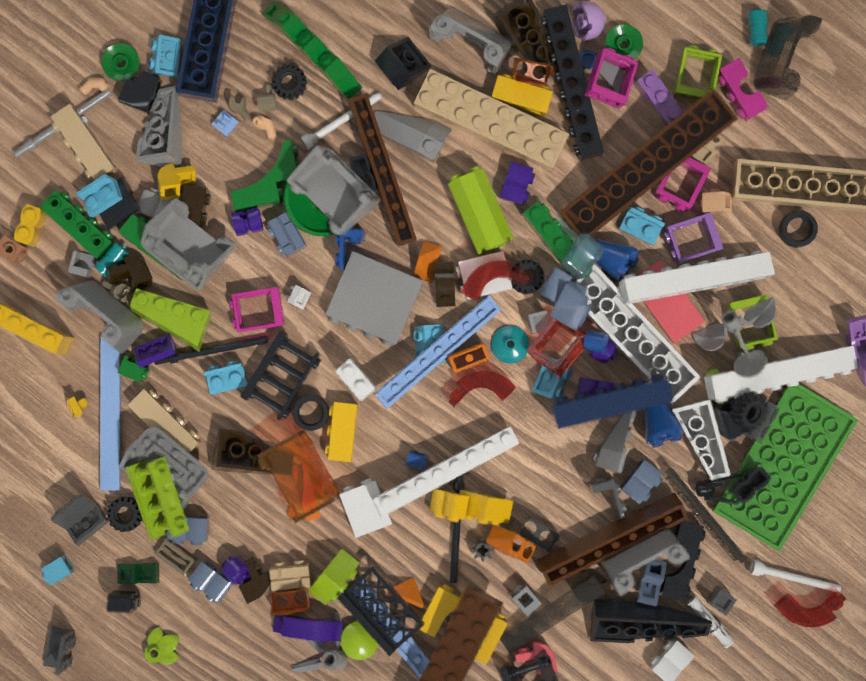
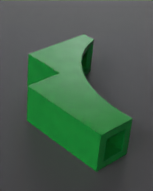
[231,140,300,211]

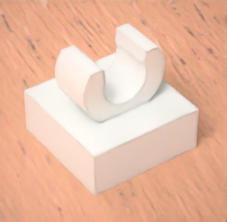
[285,285,311,310]

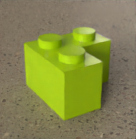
[308,549,359,606]

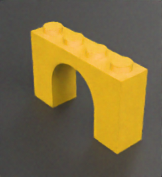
[0,302,74,355]
[419,584,508,665]

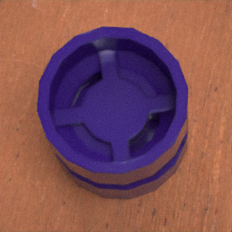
[231,207,264,237]

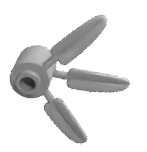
[291,612,348,672]

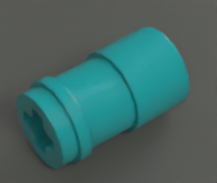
[748,8,768,46]
[94,242,130,277]

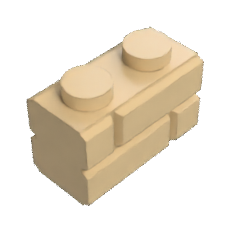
[270,560,312,592]

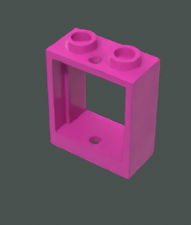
[584,48,639,109]
[654,158,711,212]
[229,287,285,333]

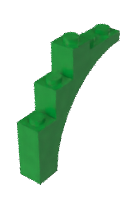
[261,0,363,100]

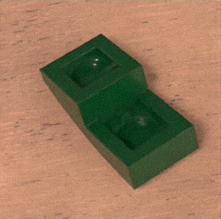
[117,563,159,584]

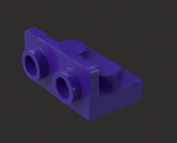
[134,333,177,368]

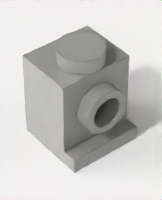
[512,584,542,617]

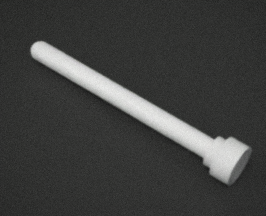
[301,93,382,150]
[750,559,841,592]

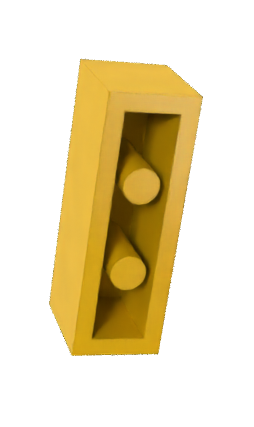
[491,74,553,117]
[325,402,358,462]

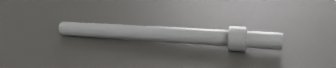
[13,88,112,158]

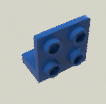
[335,229,366,271]

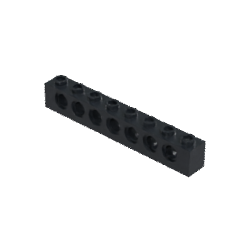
[541,4,604,160]

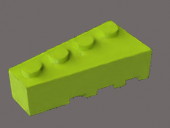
[130,289,212,352]

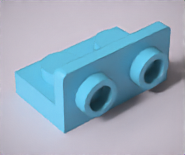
[148,35,181,78]
[76,174,123,218]
[619,206,665,246]
[532,356,572,401]
[204,361,248,395]

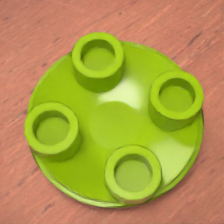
[341,621,378,660]

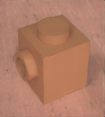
[0,235,28,264]

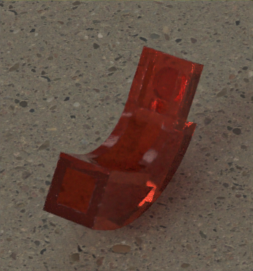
[460,261,529,301]
[448,371,516,407]
[773,592,846,627]

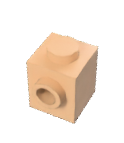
[700,189,732,214]

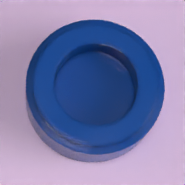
[580,50,597,70]

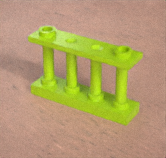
[125,457,190,540]

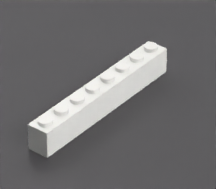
[619,250,775,305]
[704,346,858,402]
[372,426,519,517]

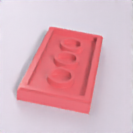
[638,259,705,344]

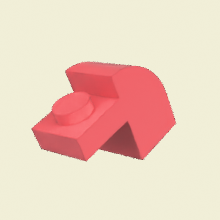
[514,640,558,674]

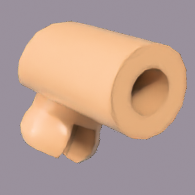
[79,77,108,96]
[252,116,277,140]

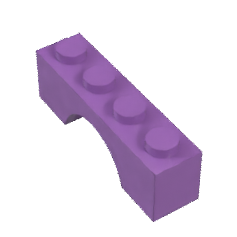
[634,69,683,126]

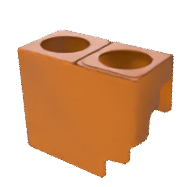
[511,57,553,87]
[487,525,536,564]
[270,588,311,615]

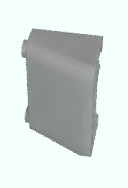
[429,8,511,76]
[286,146,381,235]
[141,197,236,290]
[54,280,144,355]
[119,427,208,510]
[600,528,689,596]

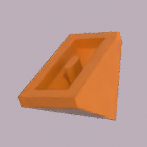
[413,241,442,283]
[387,577,424,608]

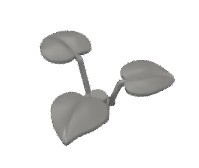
[692,297,776,378]

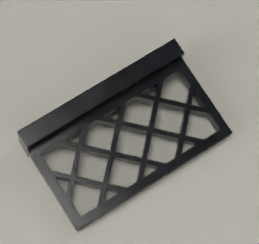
[337,566,425,656]

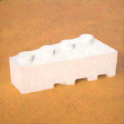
[672,399,730,480]

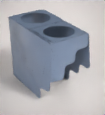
[538,267,572,303]
[550,280,591,331]

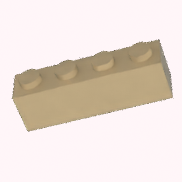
[50,104,116,180]
[128,389,201,454]

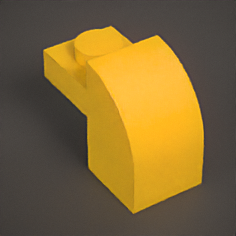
[158,163,196,200]

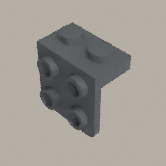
[588,476,627,518]
[51,495,109,546]

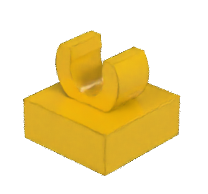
[66,397,89,420]

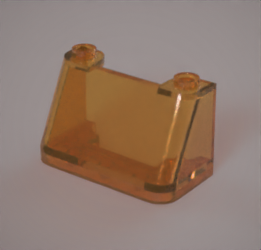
[257,430,340,523]

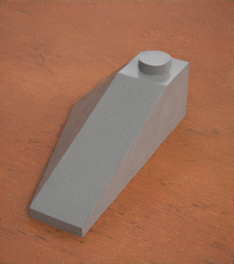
[136,86,183,167]
[374,111,452,164]
[592,411,636,473]

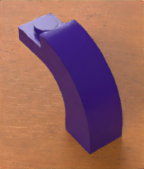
[273,614,343,641]

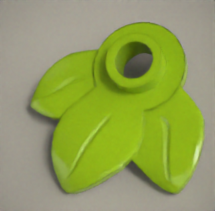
[144,627,179,665]

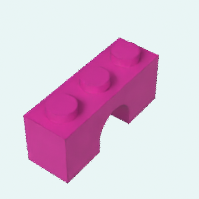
[717,58,769,122]

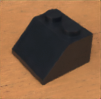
[375,37,432,90]

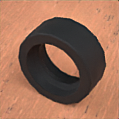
[779,211,818,248]
[292,394,329,431]

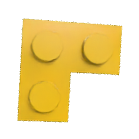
[460,489,514,526]

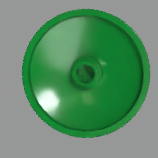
[283,167,335,236]

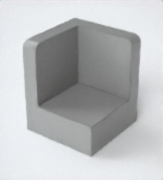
[68,250,96,278]
[527,310,550,334]

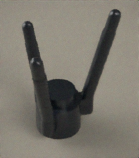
[696,472,743,505]

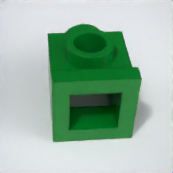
[117,355,150,382]

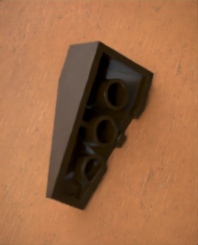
[490,0,553,79]
[211,428,293,476]

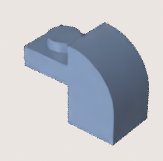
[637,559,667,606]

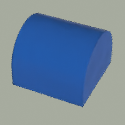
[584,330,610,354]
[405,450,428,471]

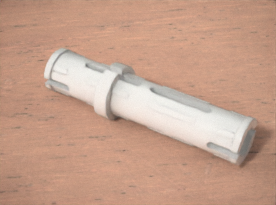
[687,596,735,649]

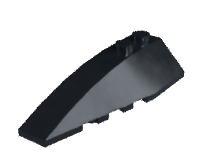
[590,599,712,643]

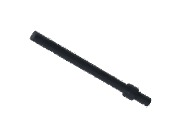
[154,335,268,365]
[450,474,465,583]

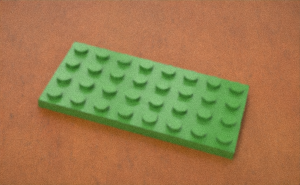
[712,384,858,552]

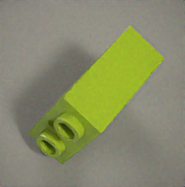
[673,46,722,101]
[726,294,778,351]

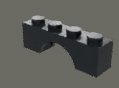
[659,521,706,602]

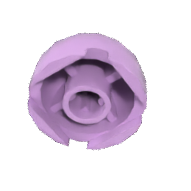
[571,1,606,41]

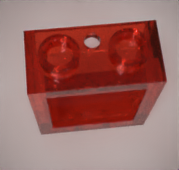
[527,318,586,378]

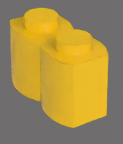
[14,204,46,247]
[429,489,469,522]

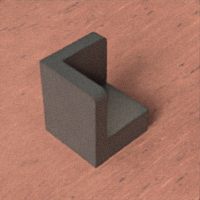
[706,586,737,616]

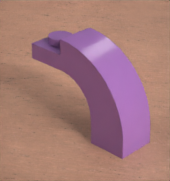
[845,315,866,386]

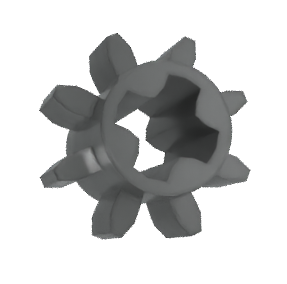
[470,537,495,562]

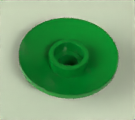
[605,24,643,60]
[101,43,140,82]

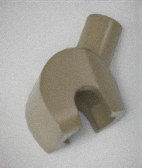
[257,85,277,111]
[229,95,251,121]
[102,280,131,303]

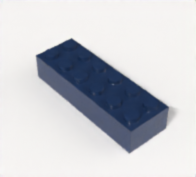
[176,0,237,103]
[552,373,674,429]

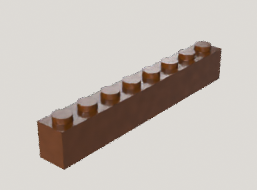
[349,93,417,247]
[536,493,689,586]

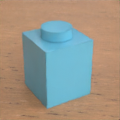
[41,555,75,585]

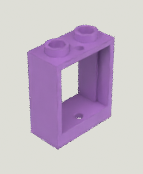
[663,212,724,265]

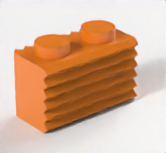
[448,342,490,374]

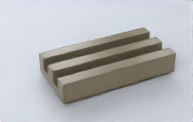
[154,537,197,576]

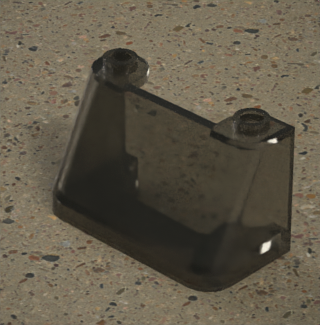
[753,15,823,100]

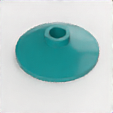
[491,325,529,364]

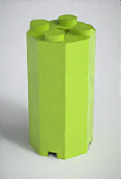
[448,166,514,256]

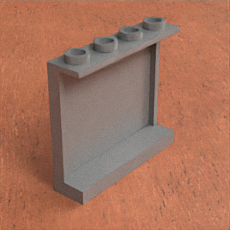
[325,251,423,347]

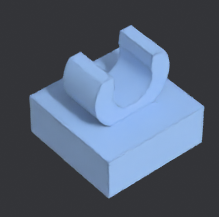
[212,110,239,137]

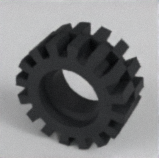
[271,63,307,101]
[509,259,544,294]
[730,392,768,431]
[106,496,143,532]

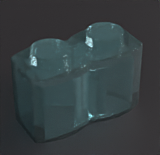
[561,233,604,279]

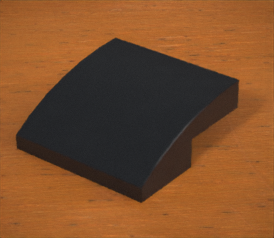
[100,176,141,230]

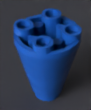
[584,238,639,282]
[644,404,684,448]

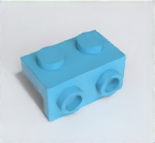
[413,324,447,363]

